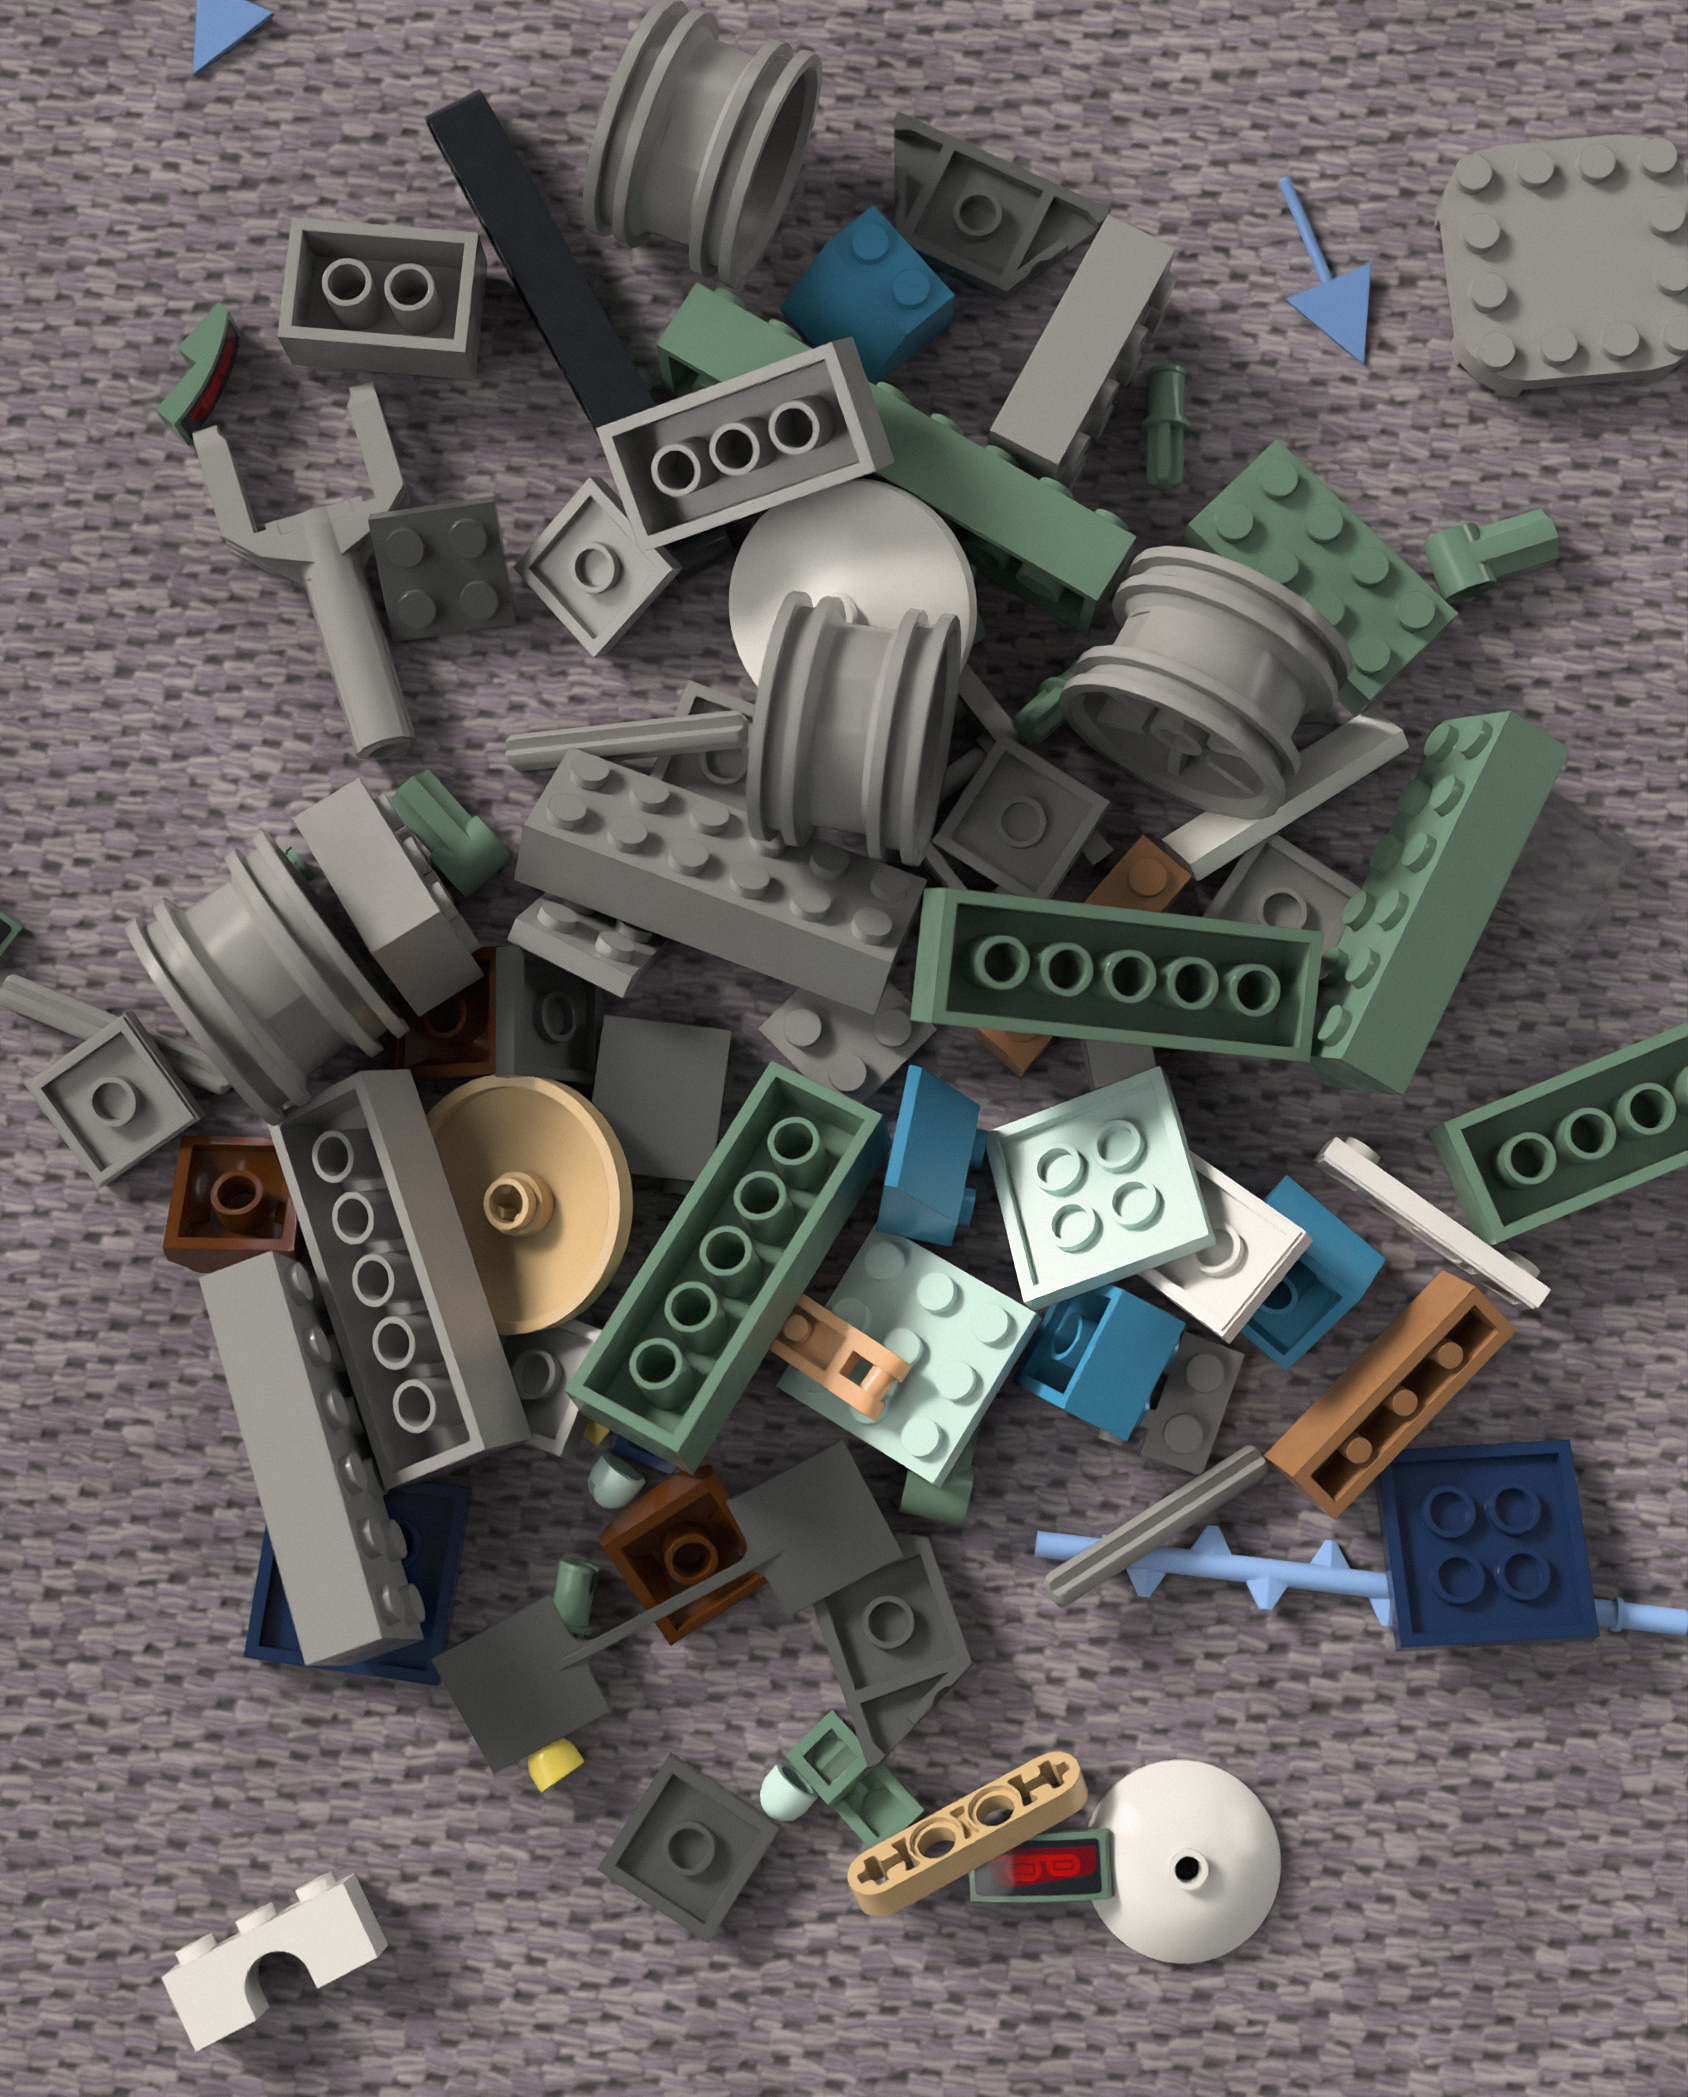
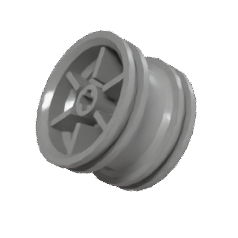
[583,0,822,290]
[1058,546,1353,819]
[747,591,961,866]
[125,828,410,1127]

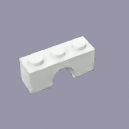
[161,1871,388,2052]

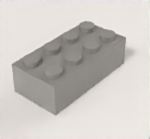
[988,214,1178,490]
[596,336,895,553]

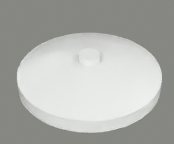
[729,478,977,687]

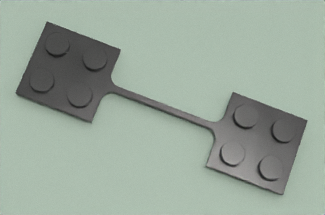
[431,1439,904,1774]

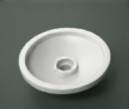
[1088,1759,1281,1964]

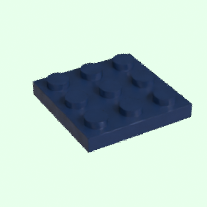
[1374,1439,1600,1652]
[243,1481,472,1686]

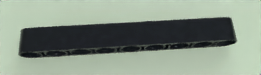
[425,89,735,583]

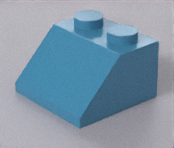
[780,205,955,385]
[876,1065,988,1247]
[1240,1175,1386,1371]
[1012,1284,1186,1442]

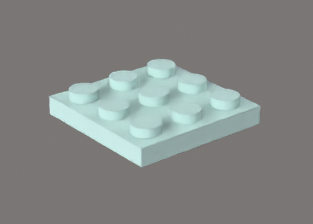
[986,1066,1217,1311]
[776,1222,1042,1488]

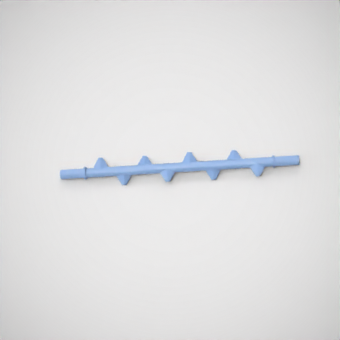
[1034,1525,1688,1636]

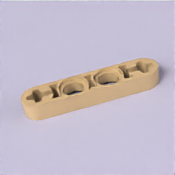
[847,1752,1088,1917]

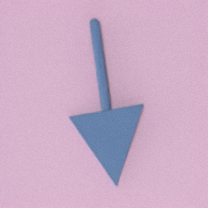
[193,0,275,76]
[1279,177,1371,365]

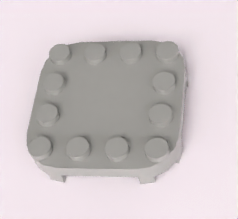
[1435,134,1688,398]

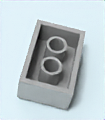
[277,217,488,380]
[292,777,485,1017]

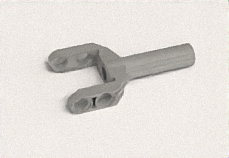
[192,380,417,760]

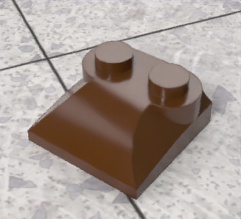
[389,946,502,1082]
[163,1136,306,1274]
[599,1465,768,1646]

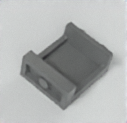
[592,1015,735,1197]

